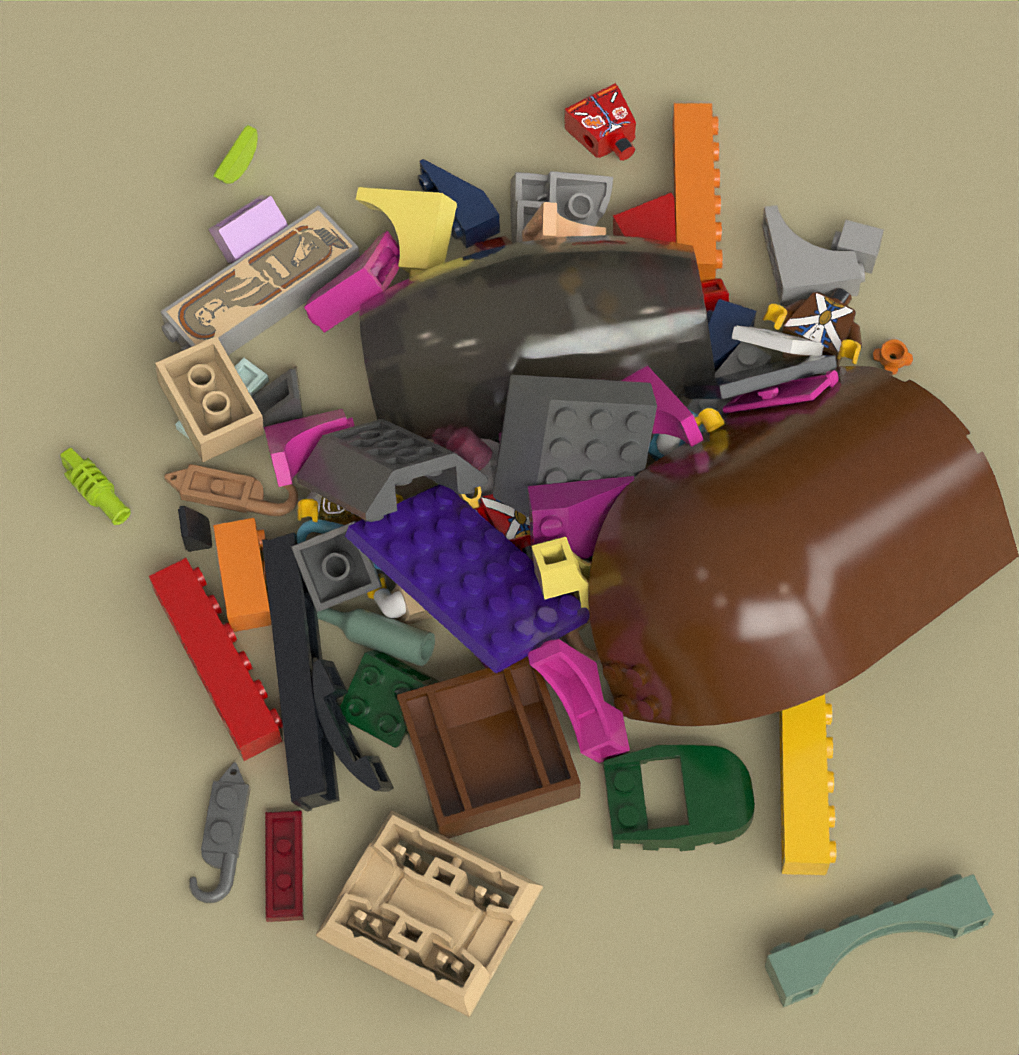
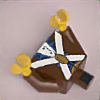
[762,288,862,366]

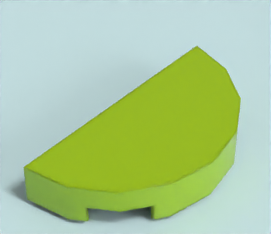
[214,125,258,184]

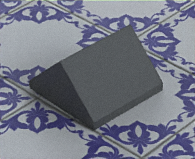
[291,521,382,612]

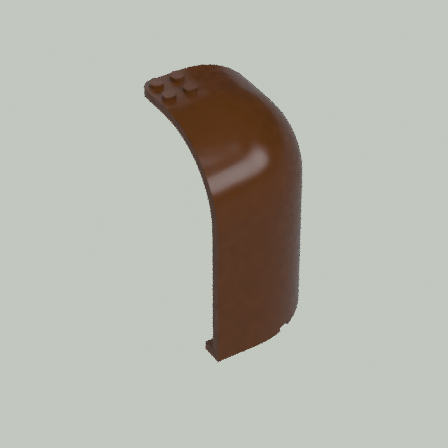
[588,366,1019,726]

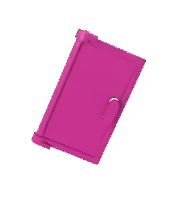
[723,370,839,413]

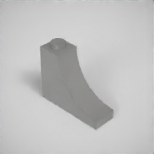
[762,205,865,306]

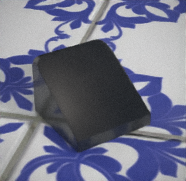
[178,506,213,552]

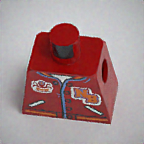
[565,83,636,161]

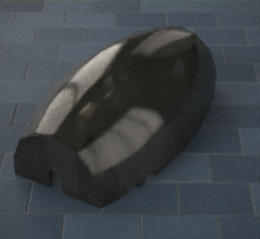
[359,235,715,445]

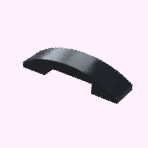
[313,659,394,792]

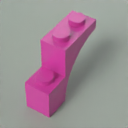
[528,639,630,764]

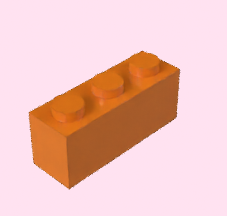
[213,518,272,632]

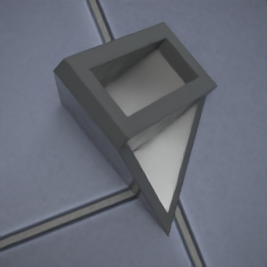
[252,366,304,429]

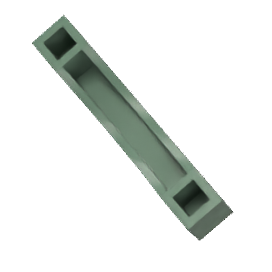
[765,874,994,1008]

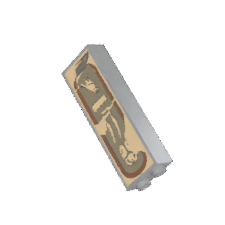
[161,205,360,355]

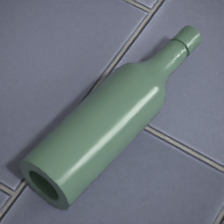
[317,608,435,666]

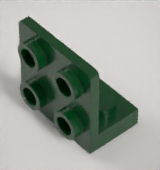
[340,650,439,748]

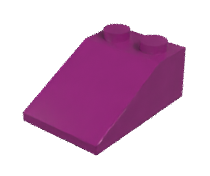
[528,476,634,560]

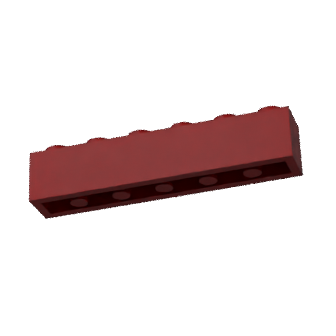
[148,558,283,761]

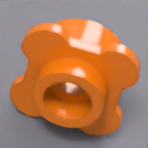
[873,339,913,375]

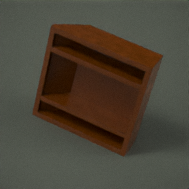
[397,656,581,839]

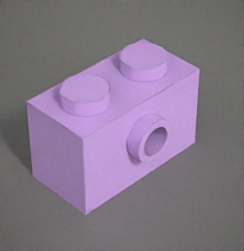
[208,195,288,263]

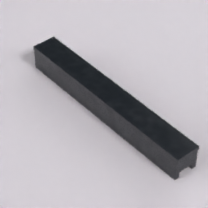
[262,532,340,812]

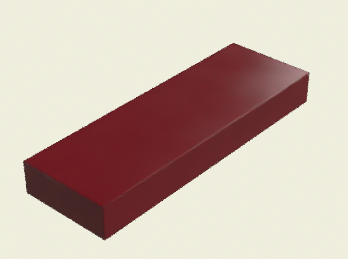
[265,810,304,922]

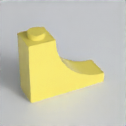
[356,187,457,282]

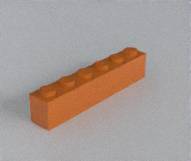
[673,103,723,282]

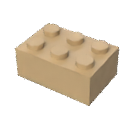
[155,336,264,462]

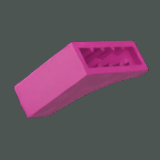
[304,231,400,333]
[621,365,704,447]
[264,408,355,487]

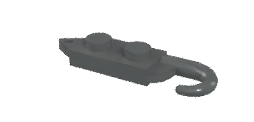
[189,762,251,903]

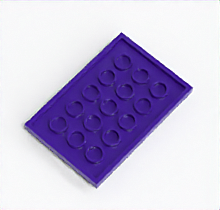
[345,484,589,673]

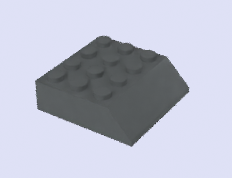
[493,375,657,517]

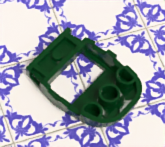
[603,745,755,852]

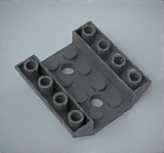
[296,419,488,522]

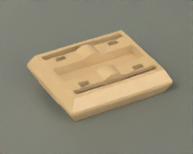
[316,810,543,1017]

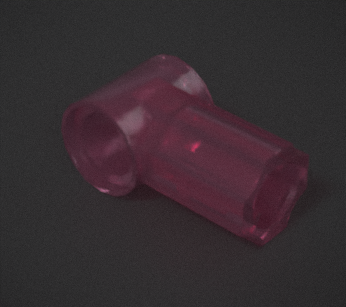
[432,426,493,471]

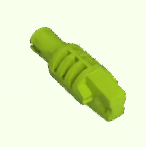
[60,447,131,525]

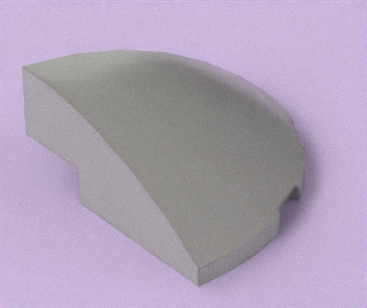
[511,171,613,265]

